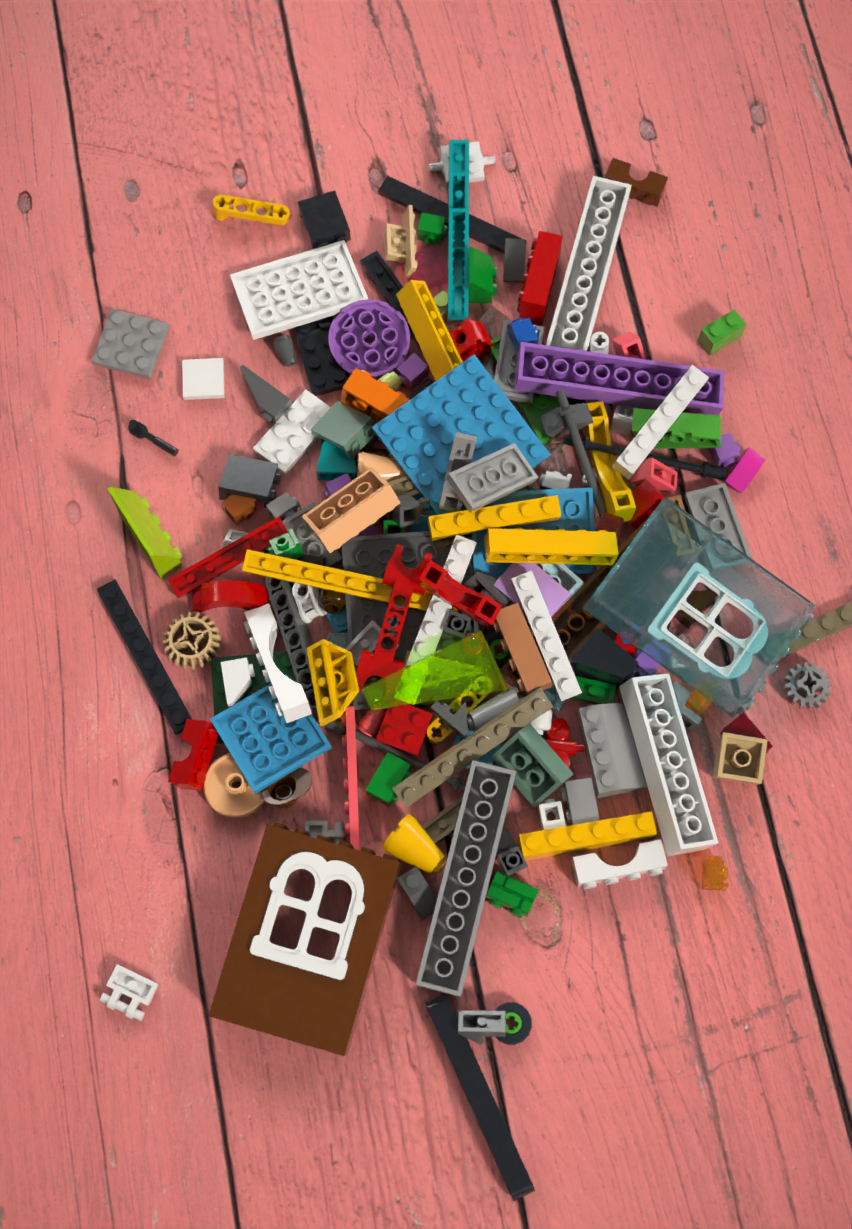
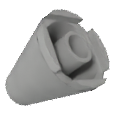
[467,686,524,732]

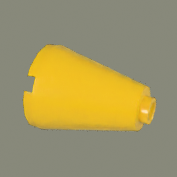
[382,814,446,874]

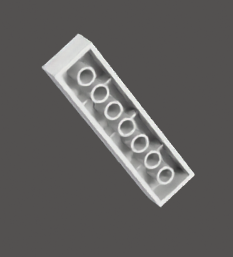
[619,673,719,856]

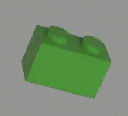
[698,309,747,356]

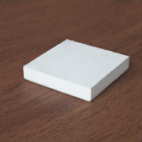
[182,358,225,400]

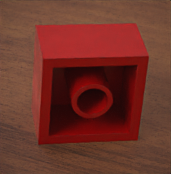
[376,698,433,756]

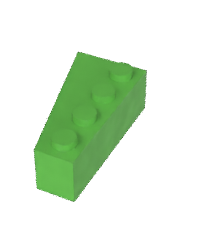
[632,408,723,449]

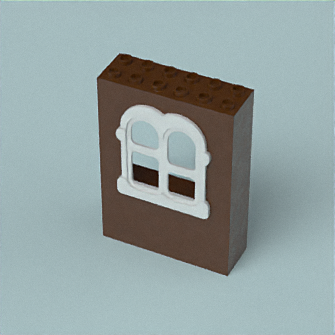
[208,822,401,1056]

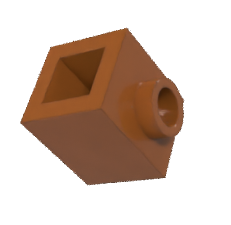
[222,495,256,525]

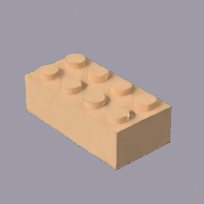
[302,467,400,553]

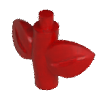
[545,718,585,768]

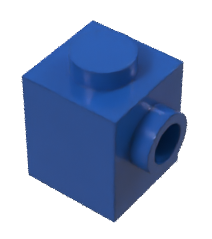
[508,318,538,354]

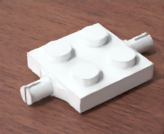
[429,141,496,185]

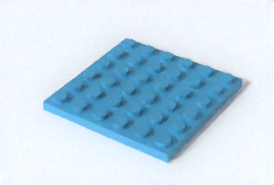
[372,354,551,515]

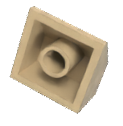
[713,732,767,785]

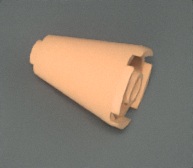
[357,452,406,482]

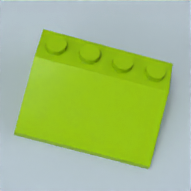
[107,486,182,579]

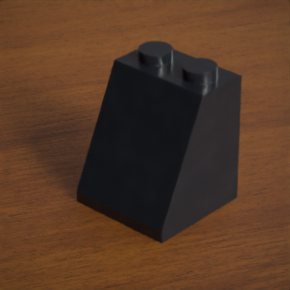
[569,628,639,690]

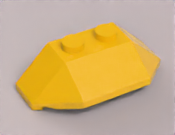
[307,639,359,726]

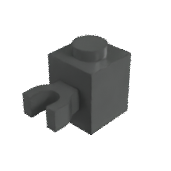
[390,494,430,527]

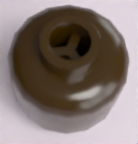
[319,589,346,614]

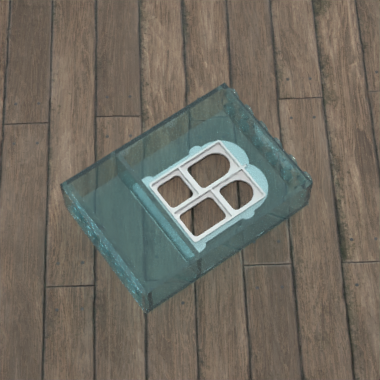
[583,497,816,717]

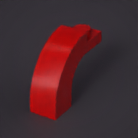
[192,580,269,613]

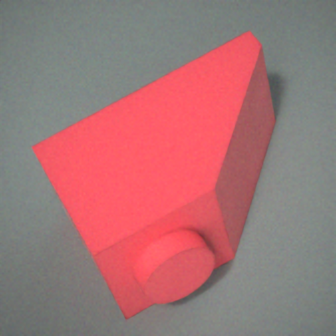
[612,332,646,360]
[631,458,678,492]

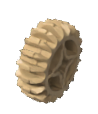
[162,612,221,670]

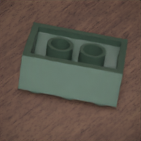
[491,723,573,808]

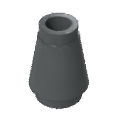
[273,335,296,367]

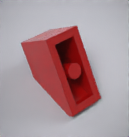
[629,479,670,529]

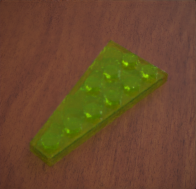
[361,630,509,710]

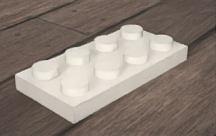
[253,389,331,475]

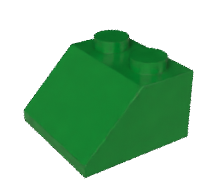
[468,247,497,304]

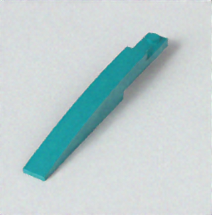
[448,140,469,322]

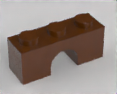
[604,158,668,207]

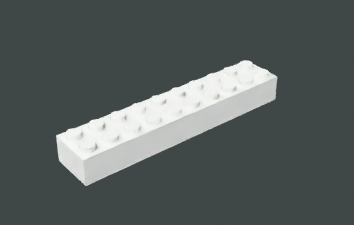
[546,176,632,351]

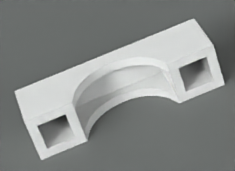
[571,839,668,889]

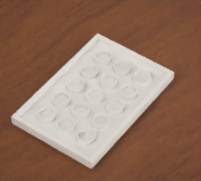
[230,240,368,340]

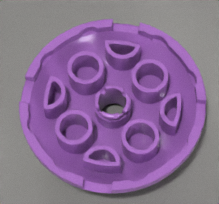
[328,299,410,378]

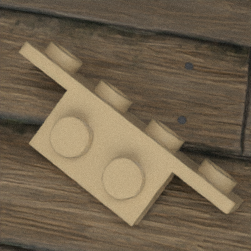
[384,205,417,279]

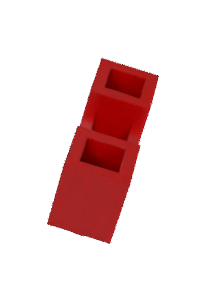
[168,719,218,791]

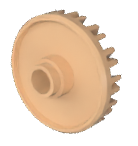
[203,753,266,820]

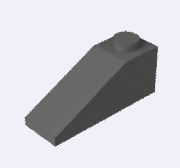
[240,365,291,424]

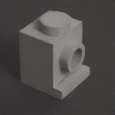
[266,492,301,521]

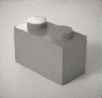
[560,778,600,825]

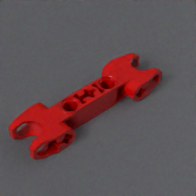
[356,544,432,701]

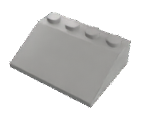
[577,703,648,799]

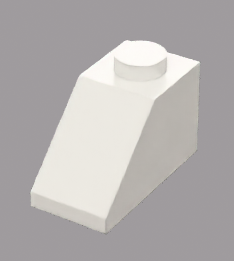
[221,657,255,707]

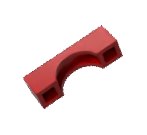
[411,560,502,625]

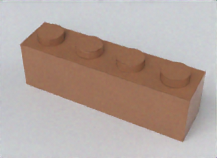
[492,603,552,695]

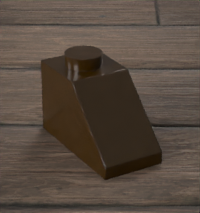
[674,590,718,629]

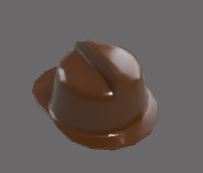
[261,768,312,808]

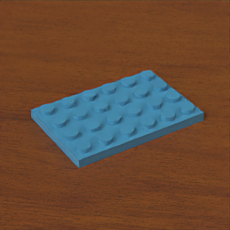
[470,487,596,578]

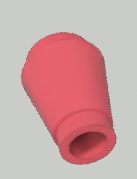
[358,703,387,737]

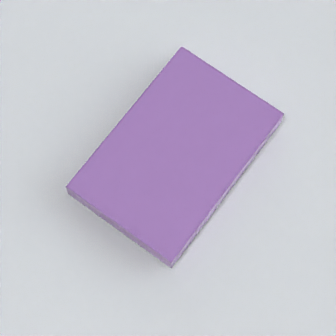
[494,563,571,618]

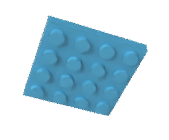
[210,674,332,794]

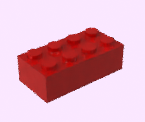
[516,231,563,326]

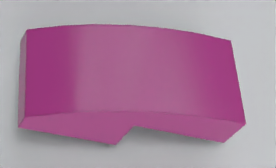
[724,447,765,494]

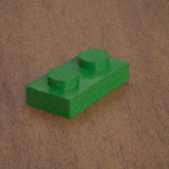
[569,676,616,705]

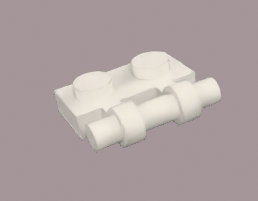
[100,964,159,1021]

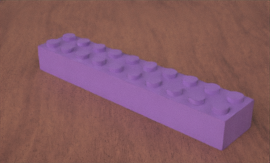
[514,342,725,416]

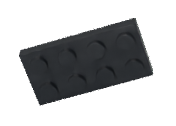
[294,316,350,396]

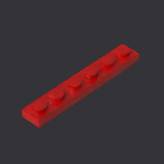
[167,516,289,598]

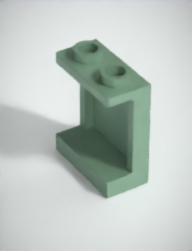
[311,401,375,459]

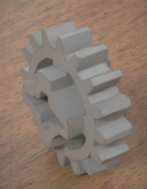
[783,662,832,710]

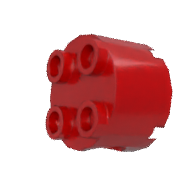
[448,318,494,362]

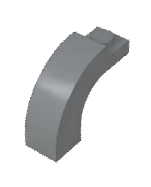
[439,432,477,512]

